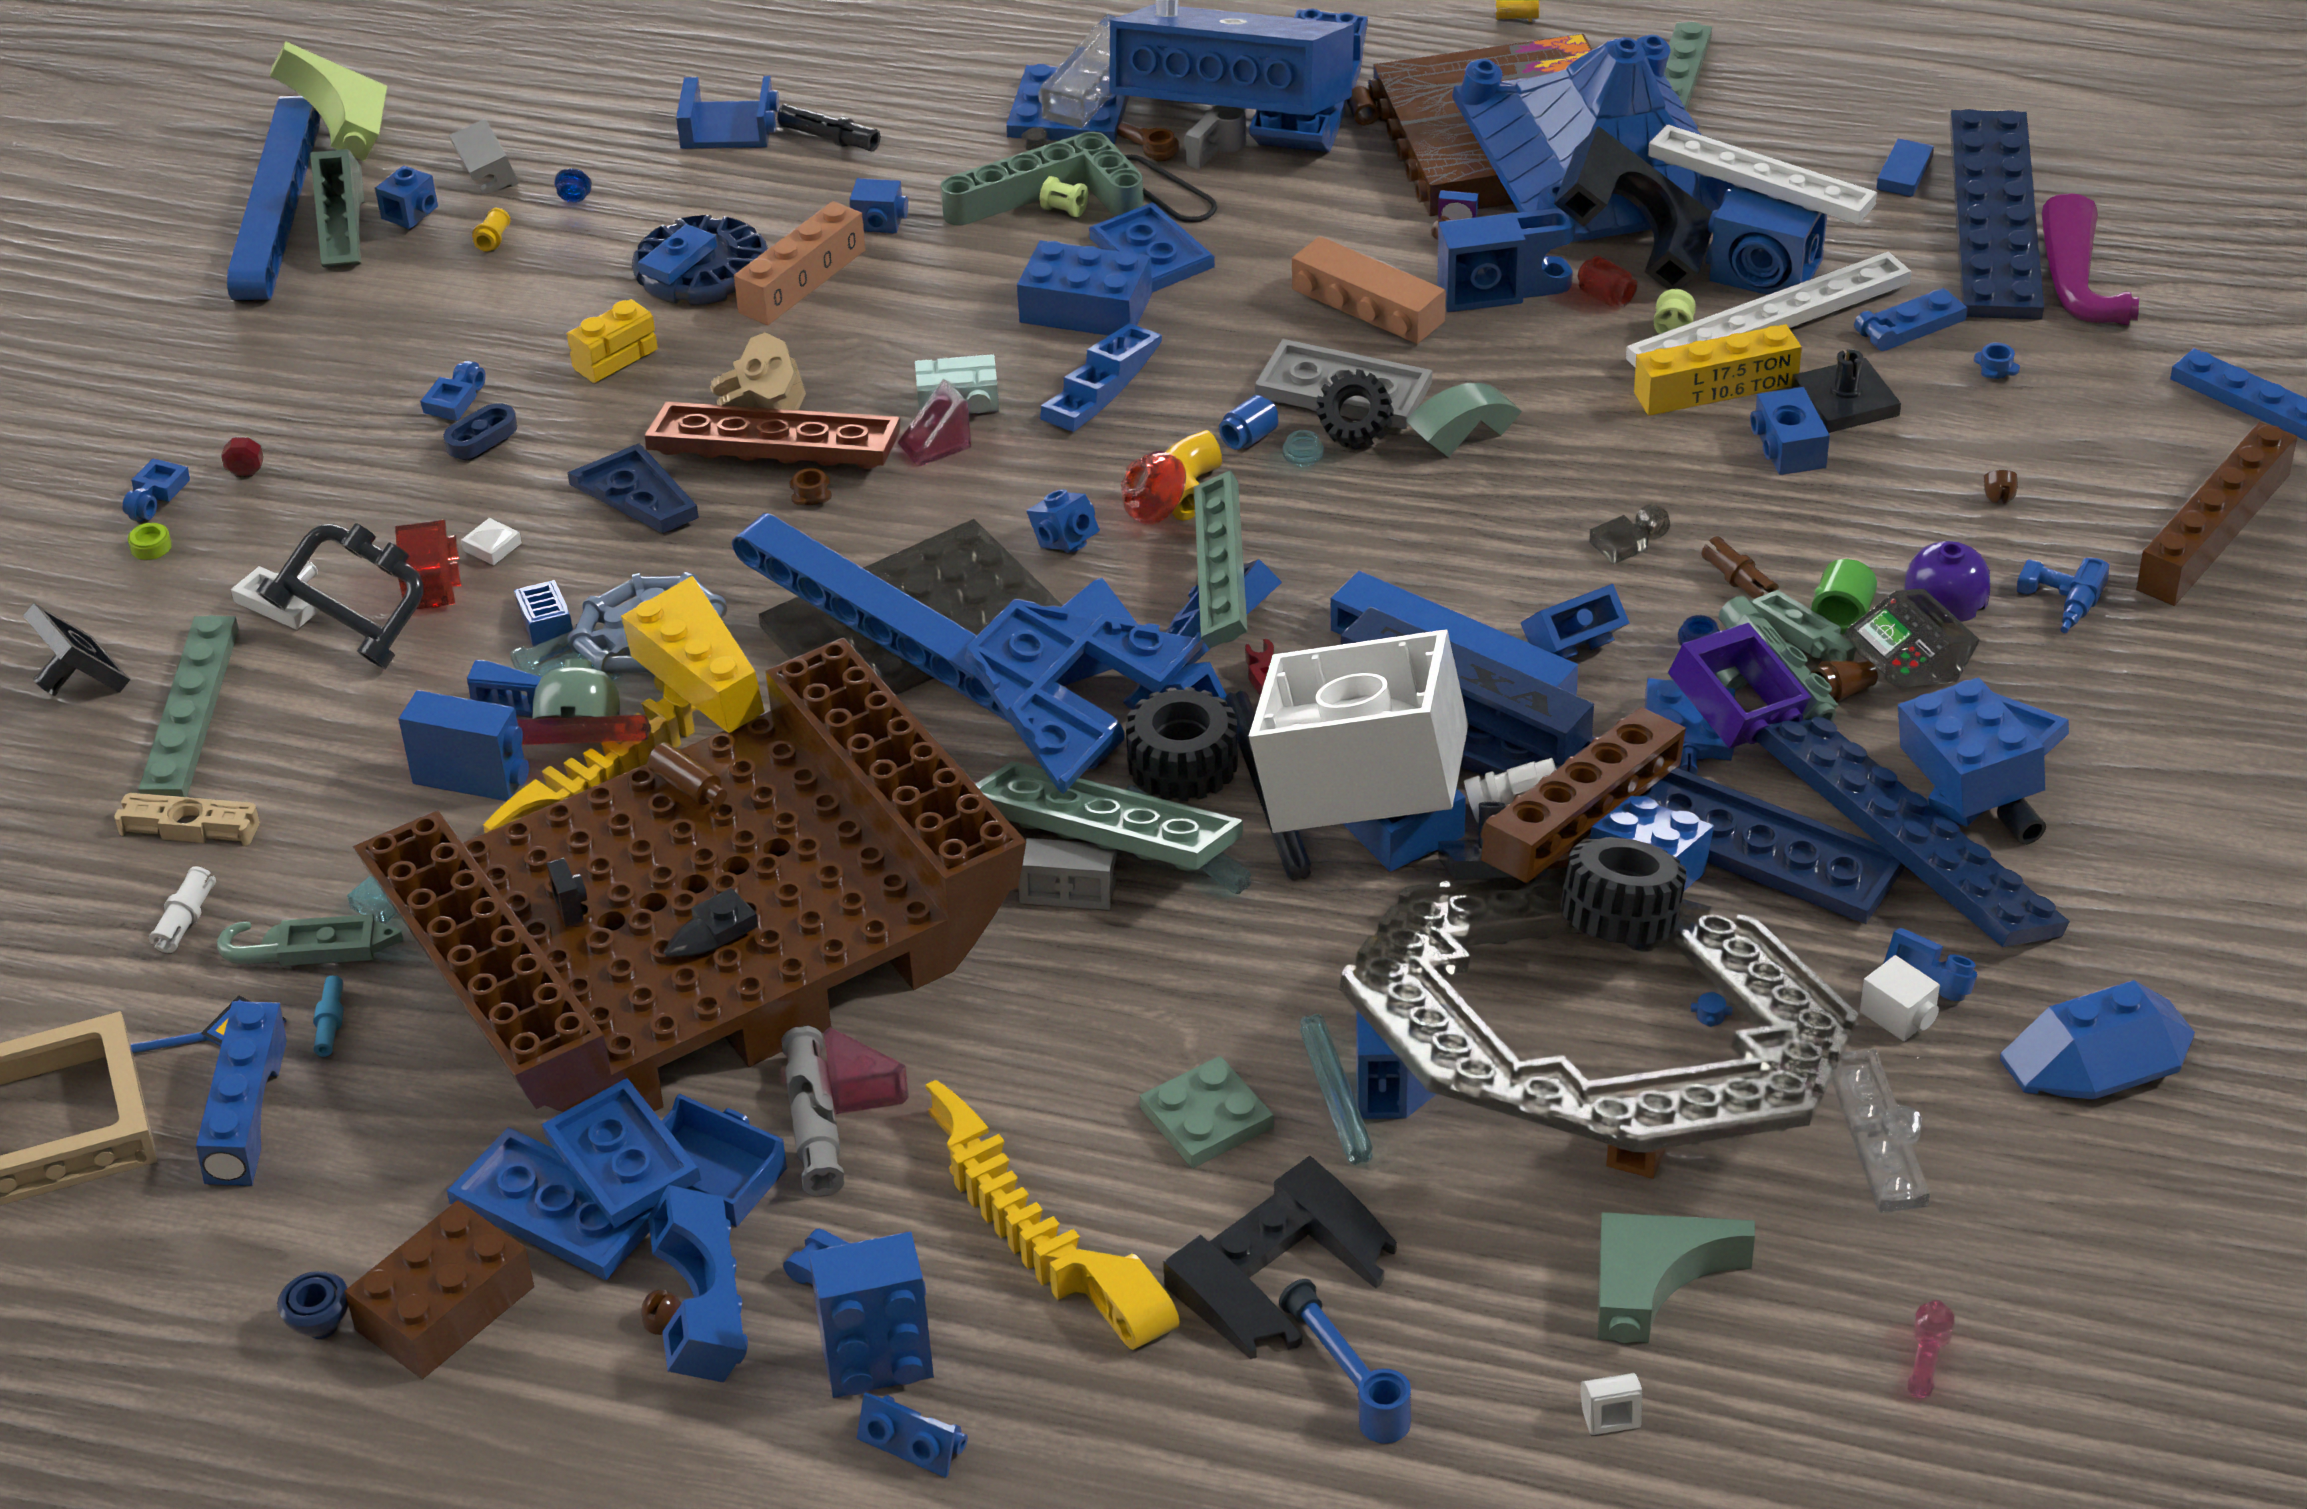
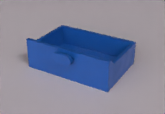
[662,1094,787,1227]

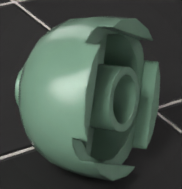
[533,659,620,728]

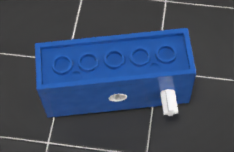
[1109,0,1354,116]

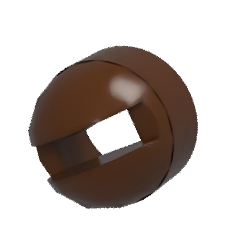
[1984,470,2018,504]
[641,1289,681,1335]

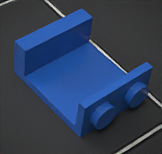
[676,76,779,149]

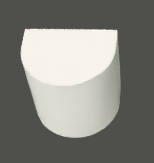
[1581,1373,1642,1436]

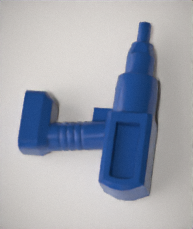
[2017,558,2110,634]

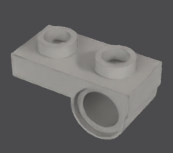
[1183,105,1246,170]

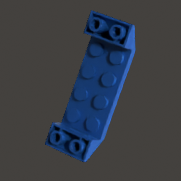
[1249,8,1368,153]

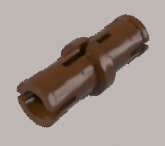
[1701,536,1779,599]

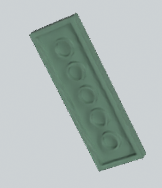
[975,761,1243,870]

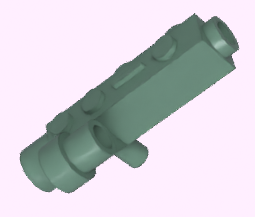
[1714,596,1839,722]

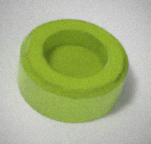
[127,523,172,560]

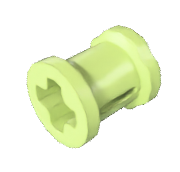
[1040,176,1088,217]

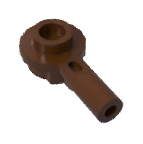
[1117,122,1180,161]

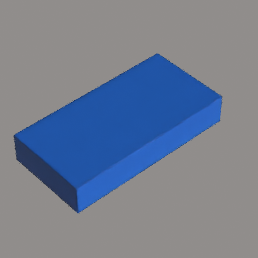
[1876,138,1934,197]

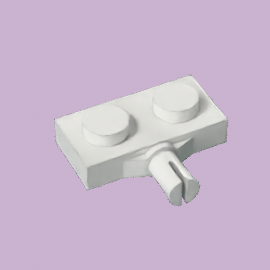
[231,561,320,630]

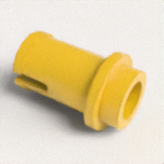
[1496,0,1539,22]
[472,208,511,252]

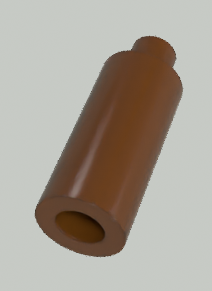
[648,743,727,806]

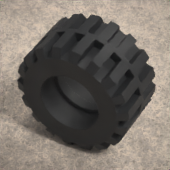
[1126,687,1238,802]
[1561,837,1687,945]

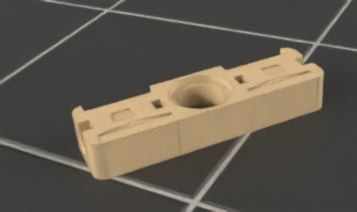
[114,793,260,846]

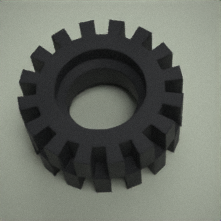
[1316,369,1394,449]

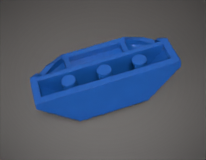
[2000,980,2195,1099]

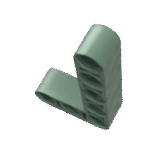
[941,132,1144,225]

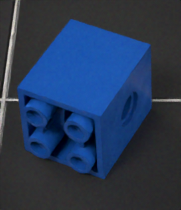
[1706,185,1827,295]

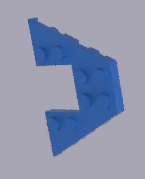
[964,599,1204,794]

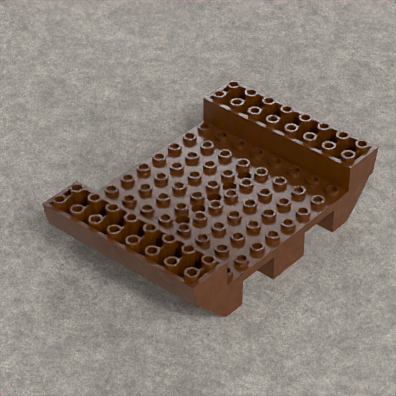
[353,637,1026,1112]

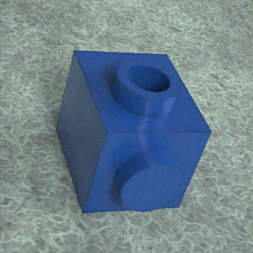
[849,178,908,233]

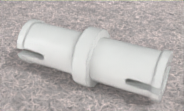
[149,866,216,953]

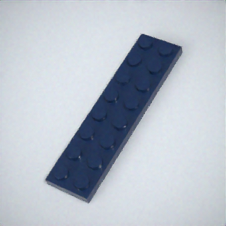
[1949,109,2044,319]
[1755,717,2070,947]

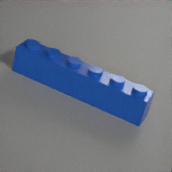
[1330,571,1578,696]

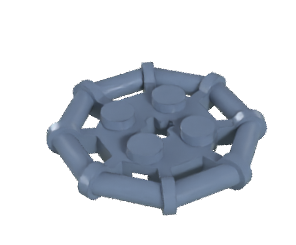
[568,572,727,677]

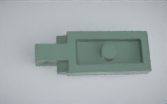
[1749,590,1858,661]

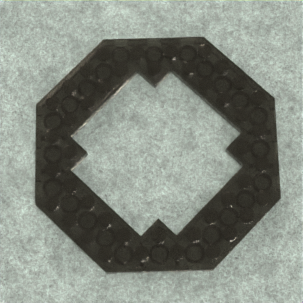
[1339,867,1858,1152]

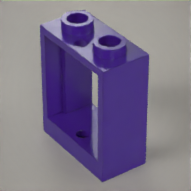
[1668,622,1811,749]

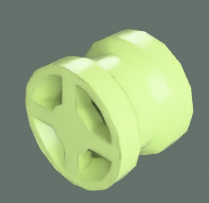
[1654,289,1695,334]

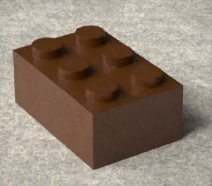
[344,1200,535,1380]

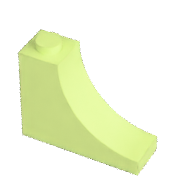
[270,41,387,161]

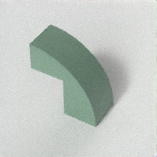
[1405,383,1522,457]

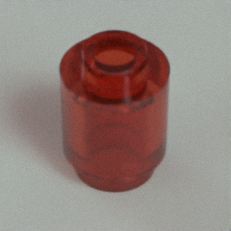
[1577,256,1638,308]

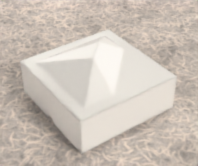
[461,518,522,565]

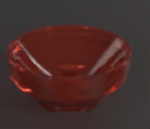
[1121,451,1186,525]

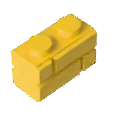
[567,299,658,383]

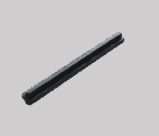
[1225,690,1311,881]

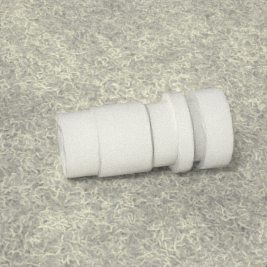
[1464,758,1556,823]

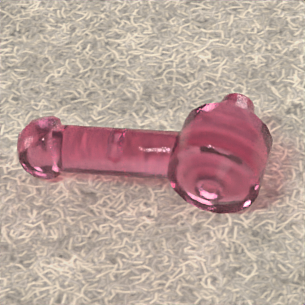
[1908,1300,1955,1399]

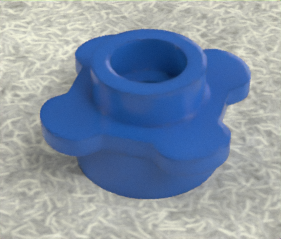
[1974,343,2020,379]

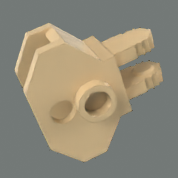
[710,333,806,410]

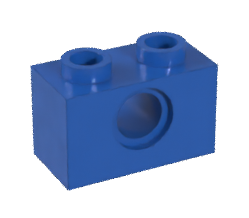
[1750,387,1830,475]

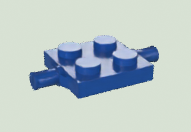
[1644,678,1735,775]

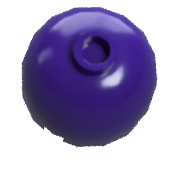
[1904,541,1991,623]

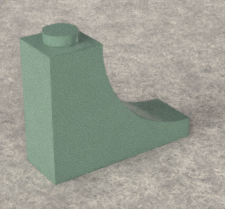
[310,149,365,267]
[1598,1212,1755,1343]

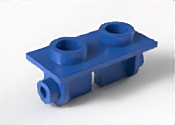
[856,1392,968,1478]

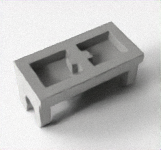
[449,118,519,193]
[1019,838,1117,910]

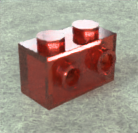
[395,520,462,609]

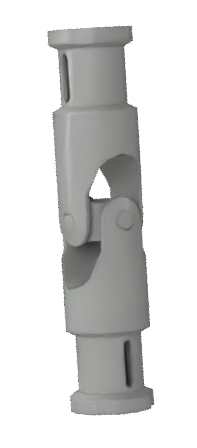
[781,1026,845,1197]

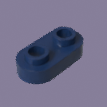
[443,403,517,460]

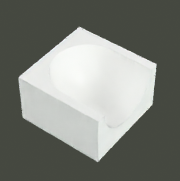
[1249,630,1468,833]

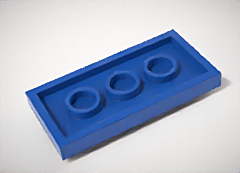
[447,1127,655,1280]

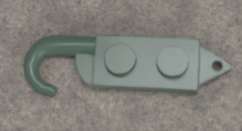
[217,914,403,966]

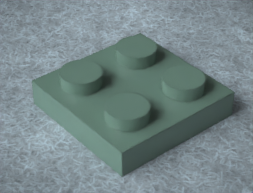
[1139,1055,1274,1169]

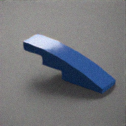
[1040,323,1162,432]

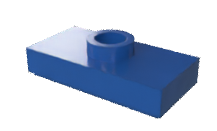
[638,224,717,285]

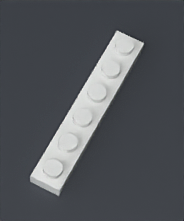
[1648,125,1877,224]

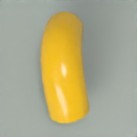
[1154,430,1222,521]

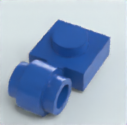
[1883,928,1977,1001]

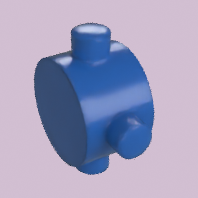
[1690,992,1733,1027]

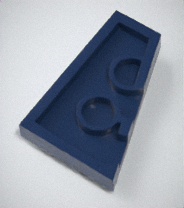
[567,443,699,533]

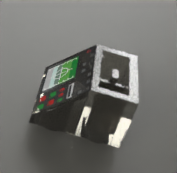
[1844,588,1980,688]

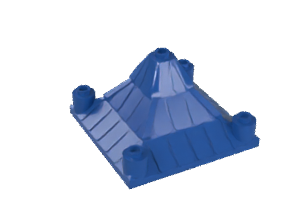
[1452,35,1734,242]

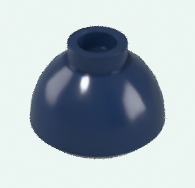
[277,1271,348,1339]

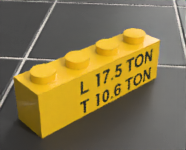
[1634,324,1802,416]

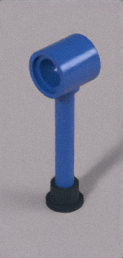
[1279,1279,1411,1443]

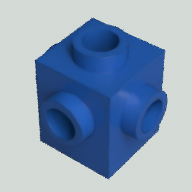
[375,165,438,229]
[1026,489,1100,553]

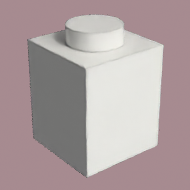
[1860,955,1940,1041]

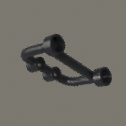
[256,523,424,670]

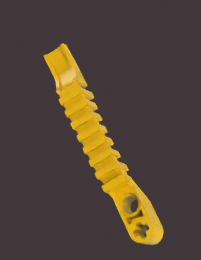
[483,676,697,833]
[925,1080,1180,1350]

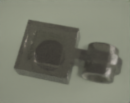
[1589,504,1671,564]

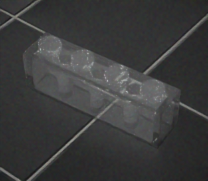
[1039,14,1117,128]

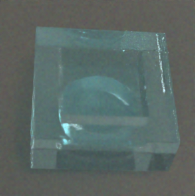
[347,875,398,924]

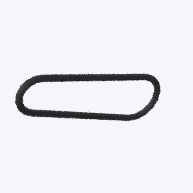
[1124,154,1217,222]

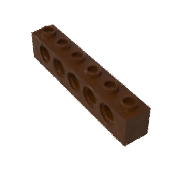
[1481,707,1686,883]

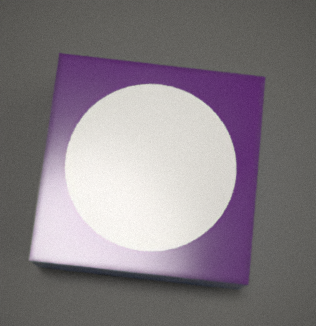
[1438,191,1478,220]

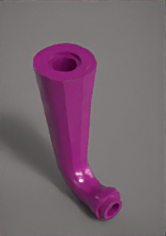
[2041,193,2139,326]

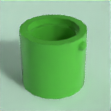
[1811,559,1877,634]

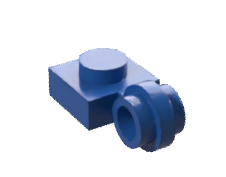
[420,361,486,421]
[122,458,190,522]

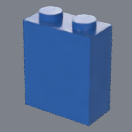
[398,690,529,801]

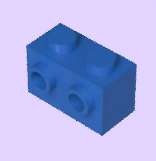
[1520,584,1630,659]

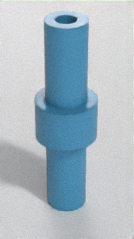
[313,976,344,1057]

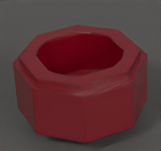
[221,437,264,477]

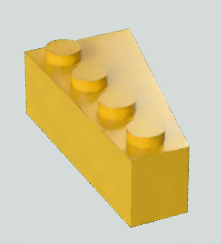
[621,575,765,734]

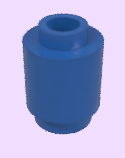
[1219,395,1278,450]

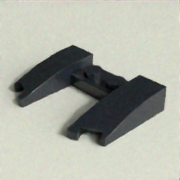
[1163,1155,1397,1359]

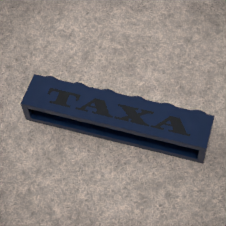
[1341,607,1594,765]

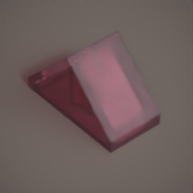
[897,379,971,466]
[824,1027,909,1114]

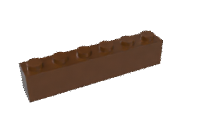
[2136,421,2298,606]

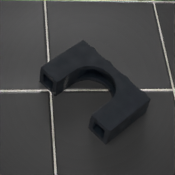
[1554,126,1712,290]

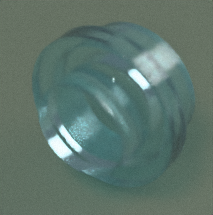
[1283,430,1323,467]

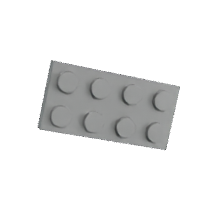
[1255,339,1432,429]

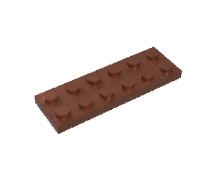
[645,402,900,469]

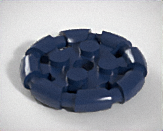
[632,215,769,305]

